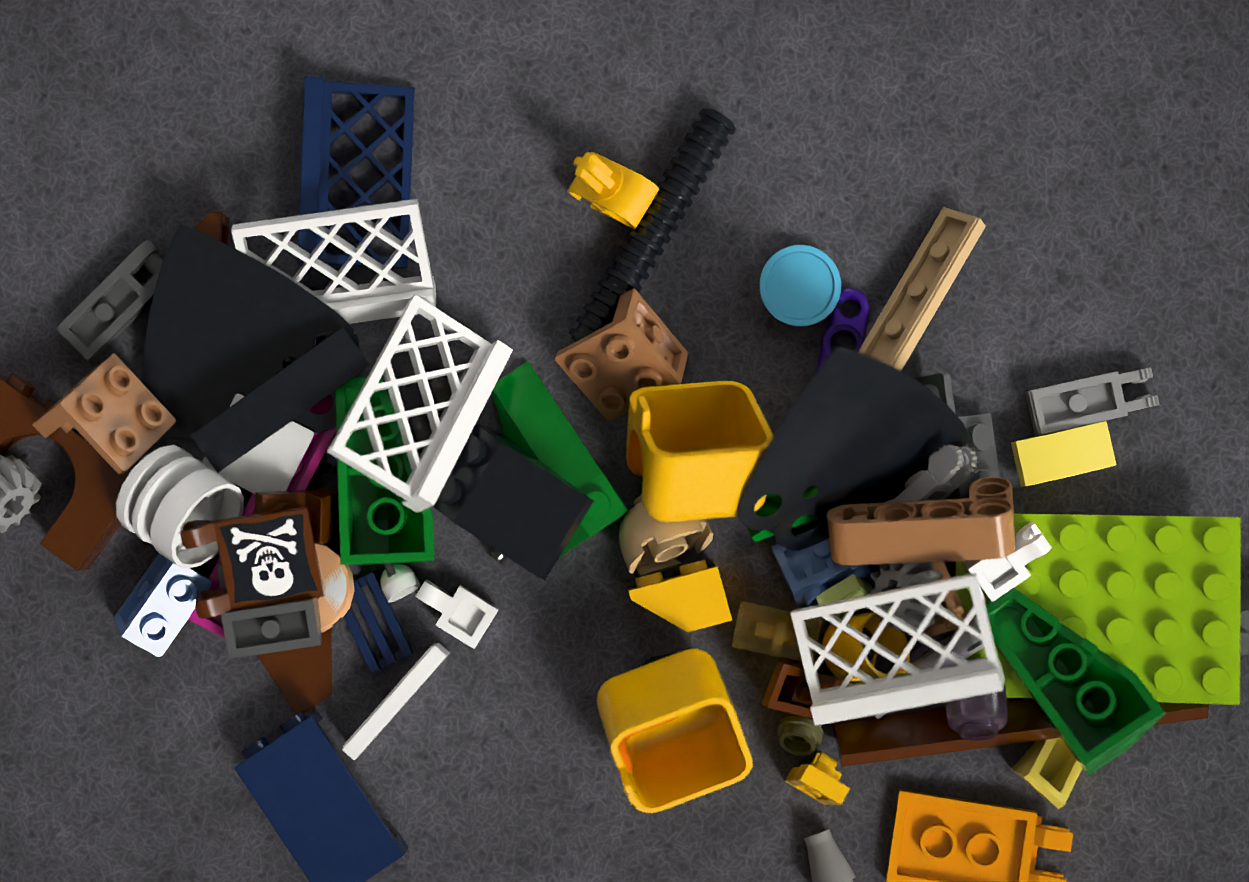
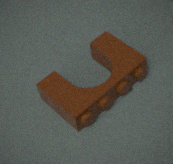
[0,373,140,571]

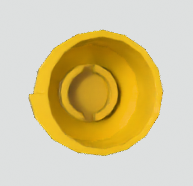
[822,612,910,681]

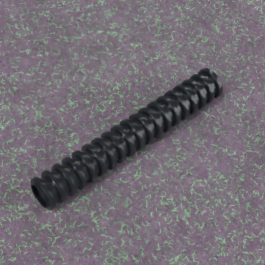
[569,108,736,341]

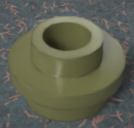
[777,714,824,756]

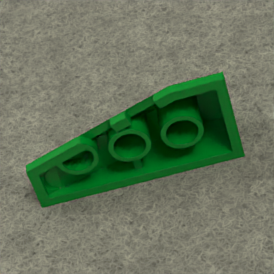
[492,361,629,558]
[336,377,435,565]
[975,588,1165,776]

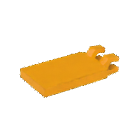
[886,789,1073,882]

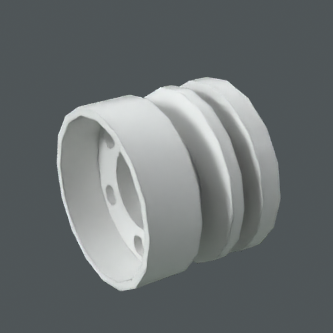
[116,445,244,569]

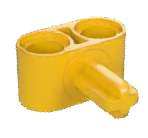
[567,152,659,229]

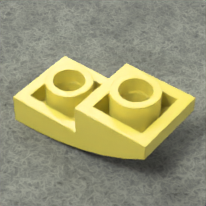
[1011,421,1116,487]

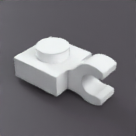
[963,522,1052,602]
[415,579,499,649]

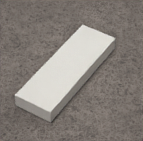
[342,642,451,760]

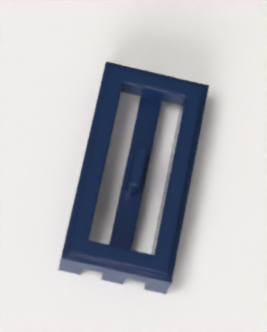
[344,571,414,674]

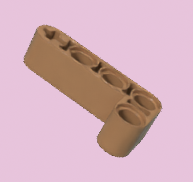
[827,477,1015,565]

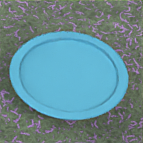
[759,245,841,326]

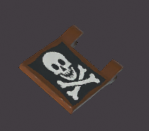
[180,506,324,619]

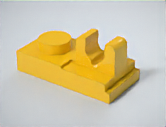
[785,752,850,805]

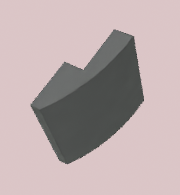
[217,562,322,659]

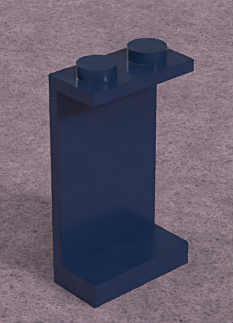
[234,711,409,882]

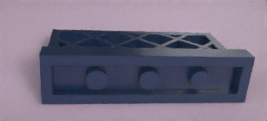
[297,76,415,269]

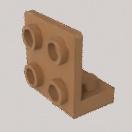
[555,288,688,421]
[32,353,176,475]

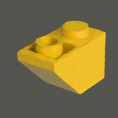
[628,559,732,632]

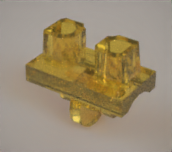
[731,601,823,661]

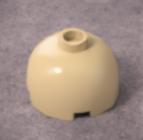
[619,495,713,576]

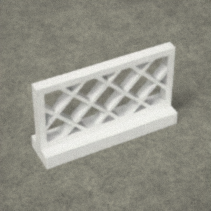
[231,199,436,324]
[327,294,513,513]
[790,573,1004,726]

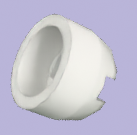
[380,563,421,603]

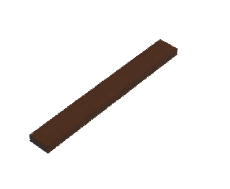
[833,698,1209,767]

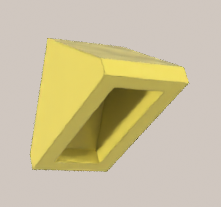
[1011,738,1082,809]

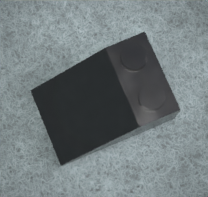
[433,423,594,580]

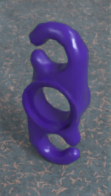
[815,288,870,374]

